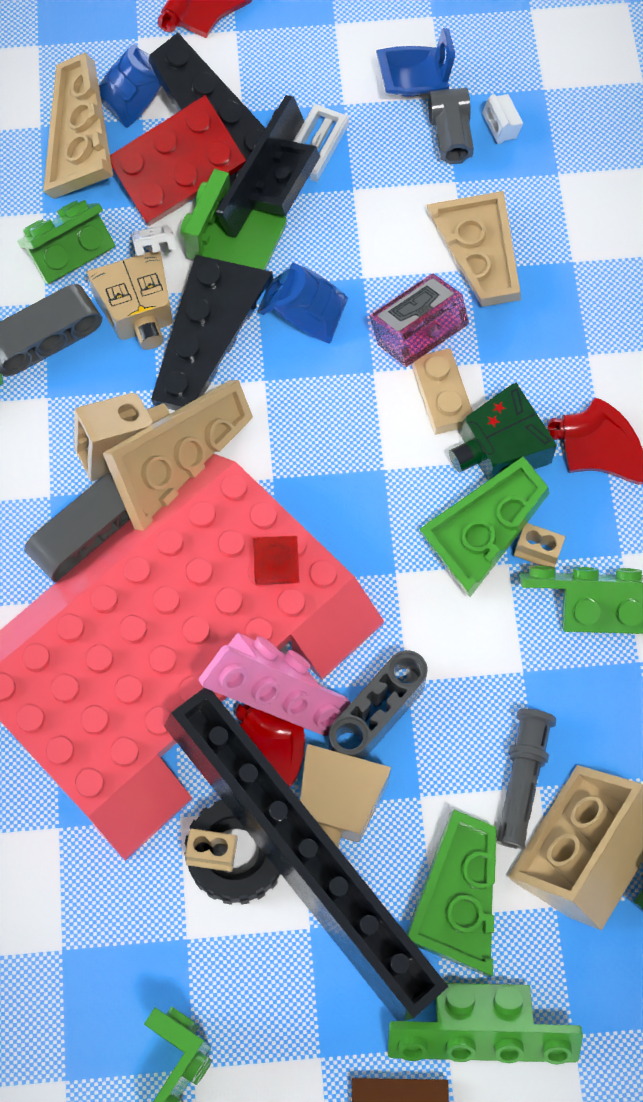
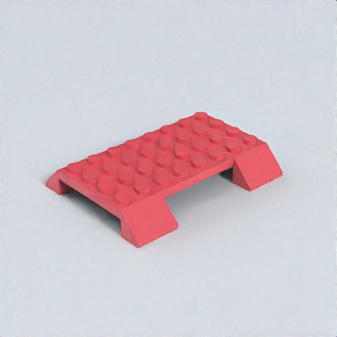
[0,453,384,861]

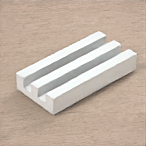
[293,103,349,182]
[131,225,177,256]

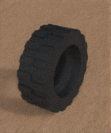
[184,800,281,905]

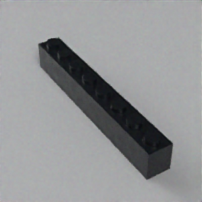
[164,688,449,1021]

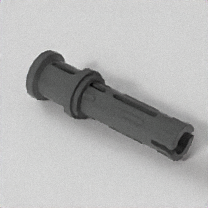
[496,708,557,849]

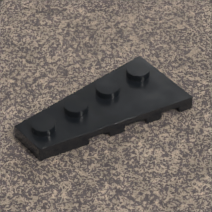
[148,32,266,187]
[151,255,273,411]

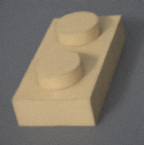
[411,348,473,435]

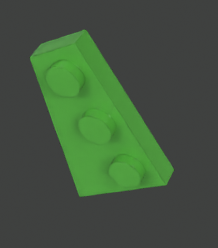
[420,457,550,597]
[406,809,496,977]

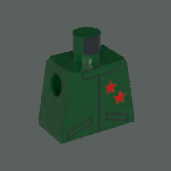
[449,382,557,480]

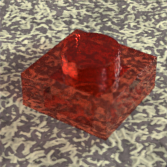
[253,536,300,585]

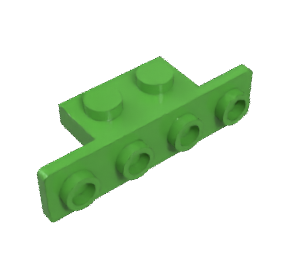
[519,565,643,634]
[388,983,583,1065]

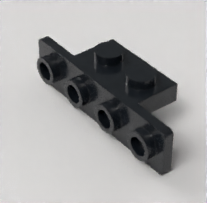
[216,95,321,238]

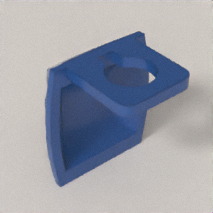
[376,28,455,97]
[99,44,162,128]
[258,262,349,344]

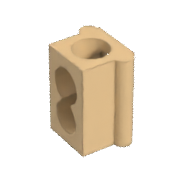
[514,523,566,567]
[185,829,238,872]

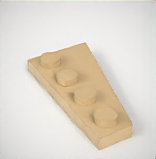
[43,52,113,199]
[102,380,253,531]

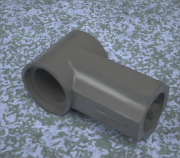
[428,87,474,165]

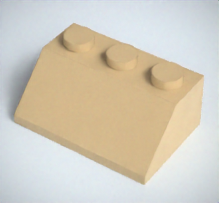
[508,765,643,931]

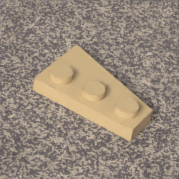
[426,191,521,307]

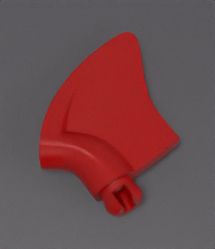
[157,0,252,38]
[548,398,643,485]
[235,704,305,789]

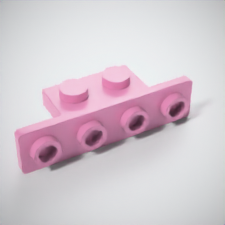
[199,633,351,736]

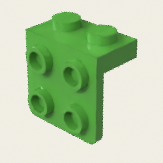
[180,168,287,270]
[144,1006,213,1102]

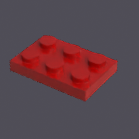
[110,95,246,226]

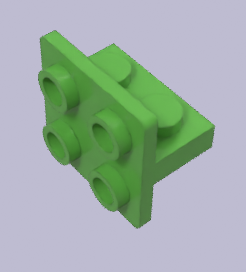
[17,200,116,284]

